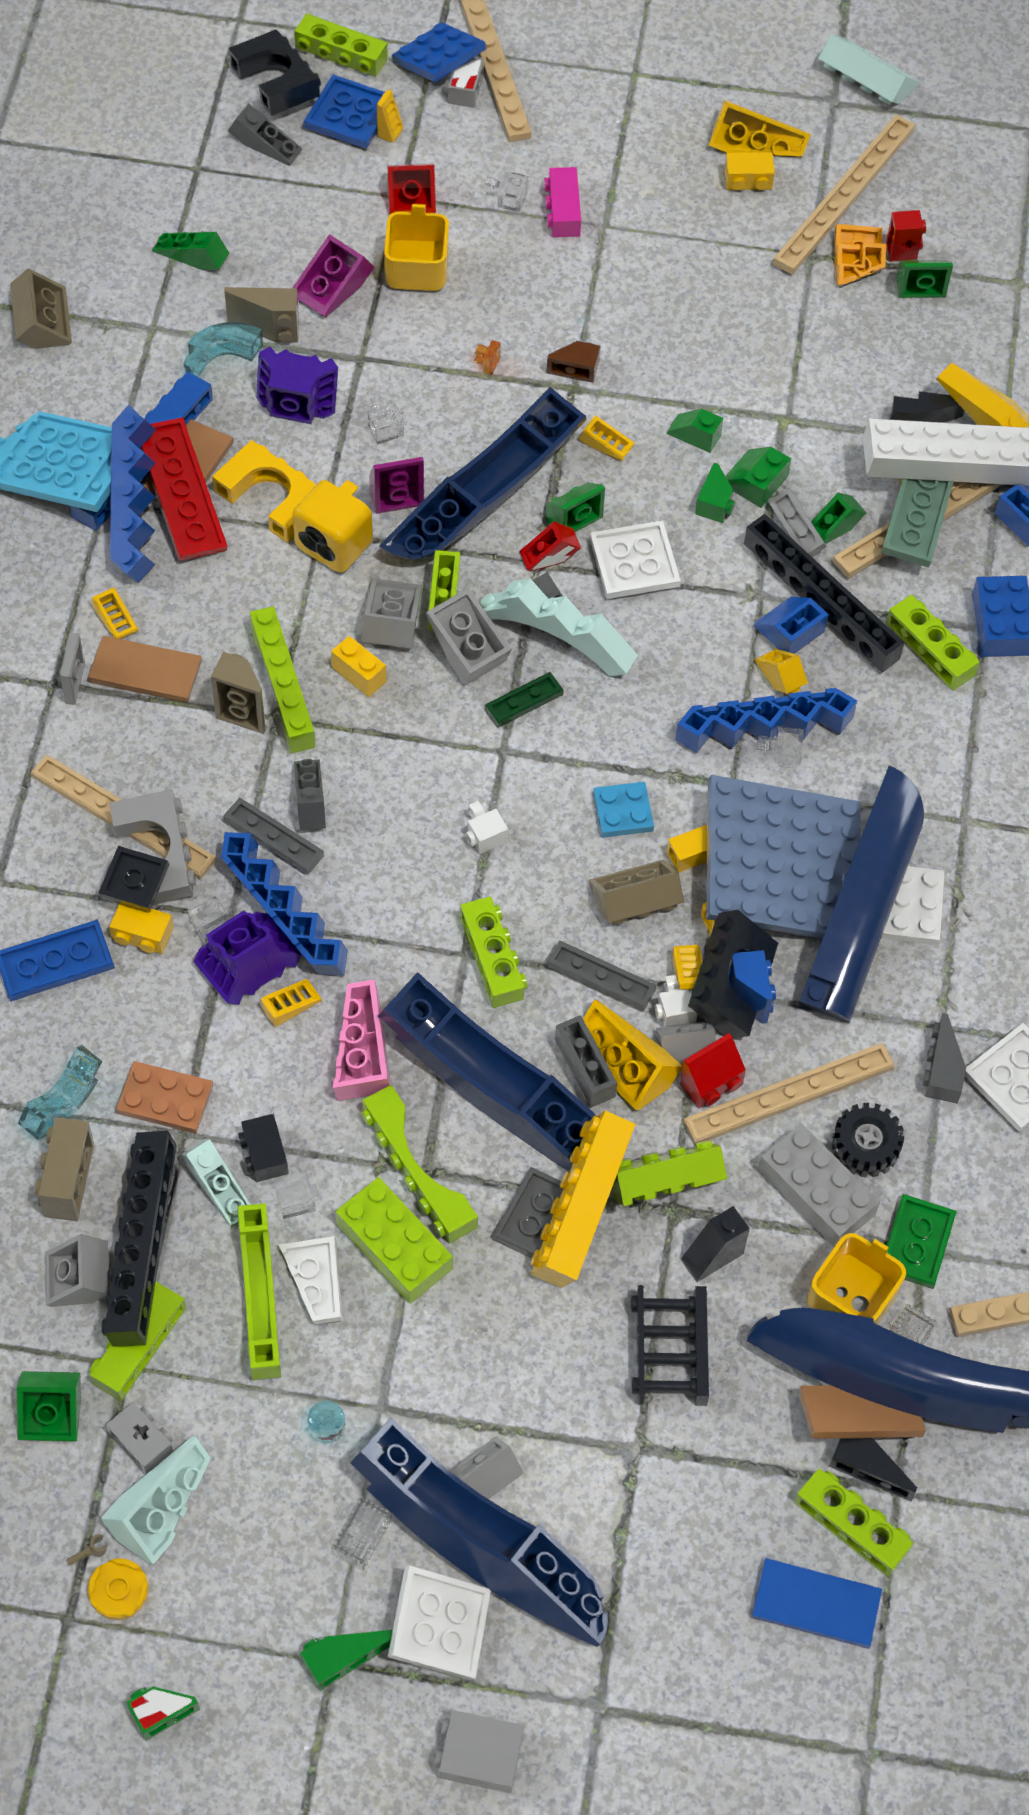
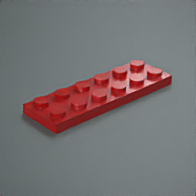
[140,417,228,561]

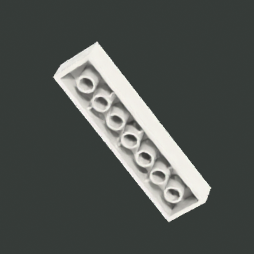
[863,419,1029,486]

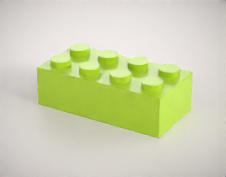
[335,1177,453,1304]

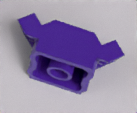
[256,346,339,424]
[193,910,301,1005]

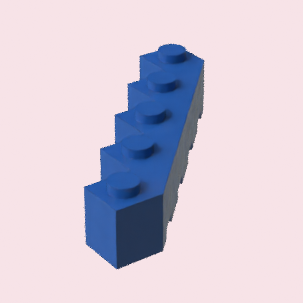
[110,405,156,583]
[675,688,857,753]
[221,832,348,976]

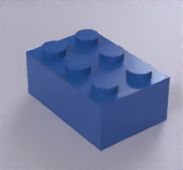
[972,575,1029,657]

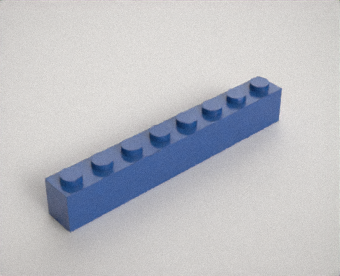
[70,371,213,531]

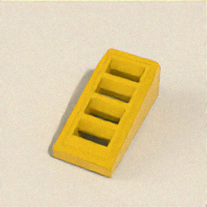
[377,89,403,143]
[579,415,635,461]
[91,587,139,639]
[673,945,703,990]
[260,979,322,1027]

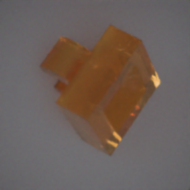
[475,340,501,375]

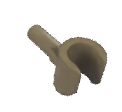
[66,1534,108,1566]

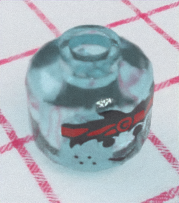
[307,1401,346,1443]

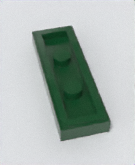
[484,672,564,728]

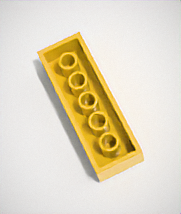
[530,1110,636,1288]

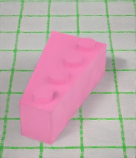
[333,979,391,1101]

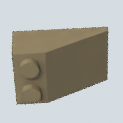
[224,287,299,343]

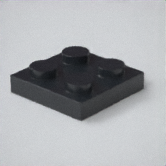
[98,846,170,912]

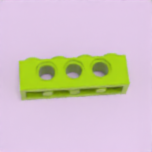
[294,13,388,77]
[886,594,980,691]
[460,896,528,1008]
[794,1468,914,1578]

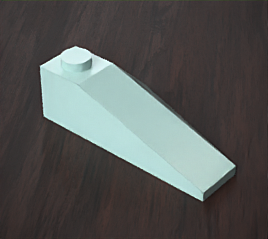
[101,1436,211,1564]

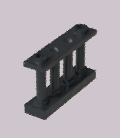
[631,1285,709,1406]

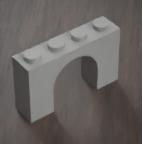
[109,789,196,904]

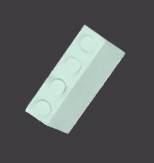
[818,33,920,105]

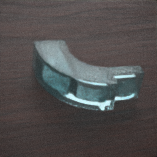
[184,322,263,377]
[17,1045,102,1140]

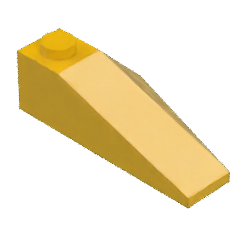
[709,100,811,156]

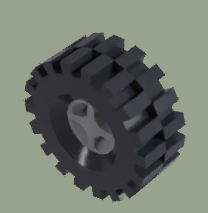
[832,1102,904,1177]

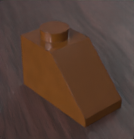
[546,341,601,383]

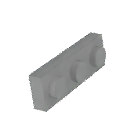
[768,488,827,557]

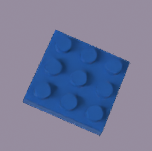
[391,22,487,82]
[304,74,395,149]

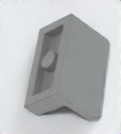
[656,1021,716,1065]
[450,1436,523,1499]

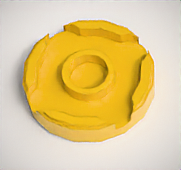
[88,1558,149,1620]

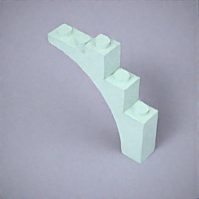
[480,578,638,677]

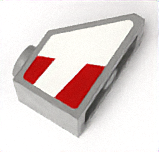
[444,58,484,108]

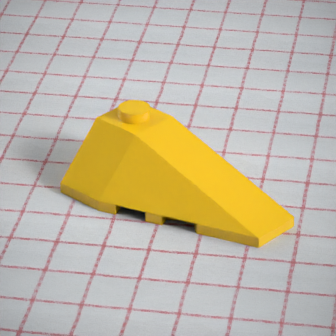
[935,363,1029,428]
[583,1000,683,1110]

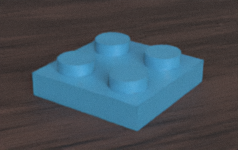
[593,782,654,838]

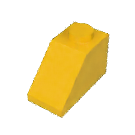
[755,649,808,695]

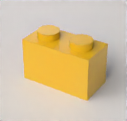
[725,152,775,190]
[331,636,387,697]
[109,903,174,954]

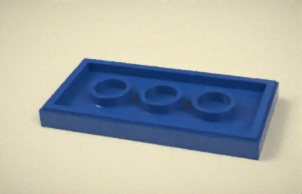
[0,919,115,1002]
[752,1558,882,1649]

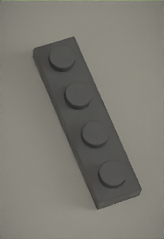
[223,797,324,875]
[547,940,657,1011]

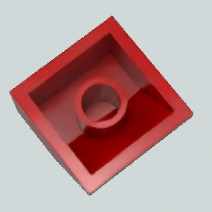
[387,163,436,214]
[680,1033,746,1109]

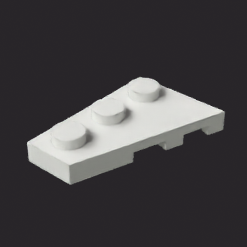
[279,1236,343,1325]

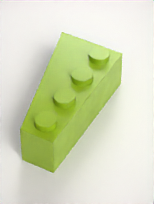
[612,1140,728,1206]

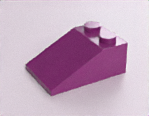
[292,234,374,318]
[369,457,424,514]

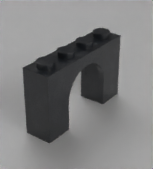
[228,29,321,116]
[688,909,779,1038]

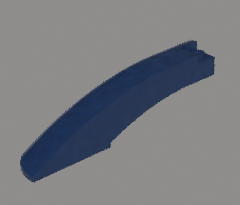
[379,387,587,559]
[799,765,924,1023]
[378,972,596,1172]
[747,1308,1029,1433]
[350,1418,608,1647]

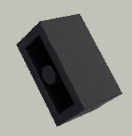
[238,1113,289,1182]

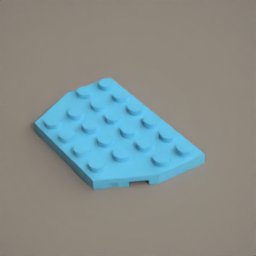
[0,411,112,512]

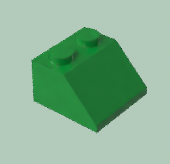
[896,260,953,298]
[726,446,792,508]
[545,482,605,532]
[17,1371,81,1441]

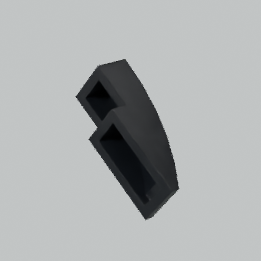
[890,391,965,423]

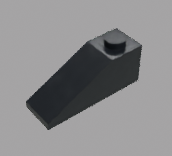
[829,1438,918,1502]

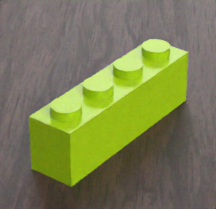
[89,1282,187,1402]

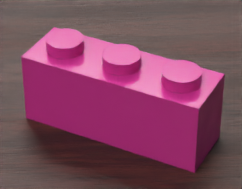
[544,167,581,237]

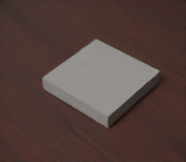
[60,633,85,705]

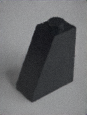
[681,1206,750,1282]

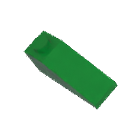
[300,1630,393,1691]

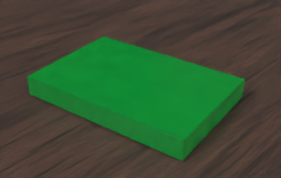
[887,1194,957,1289]

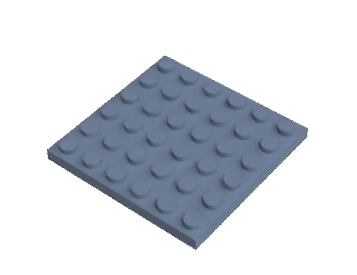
[706,775,861,939]

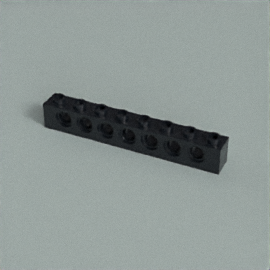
[744,514,904,673]
[102,1130,177,1347]

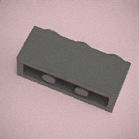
[555,1015,617,1107]

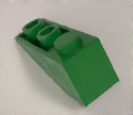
[152,232,230,270]

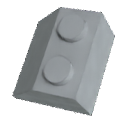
[45,1234,110,1307]

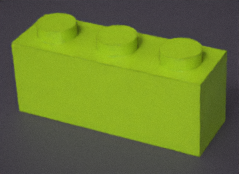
[428,550,460,631]

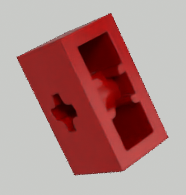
[886,210,926,262]

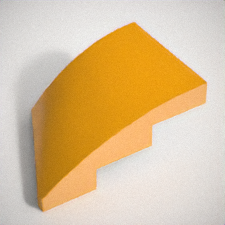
[834,224,886,286]

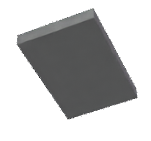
[492,1167,563,1259]

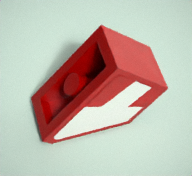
[520,522,581,572]

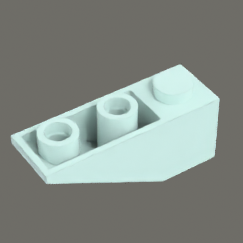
[180,1139,250,1226]

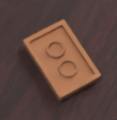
[116,1061,214,1134]

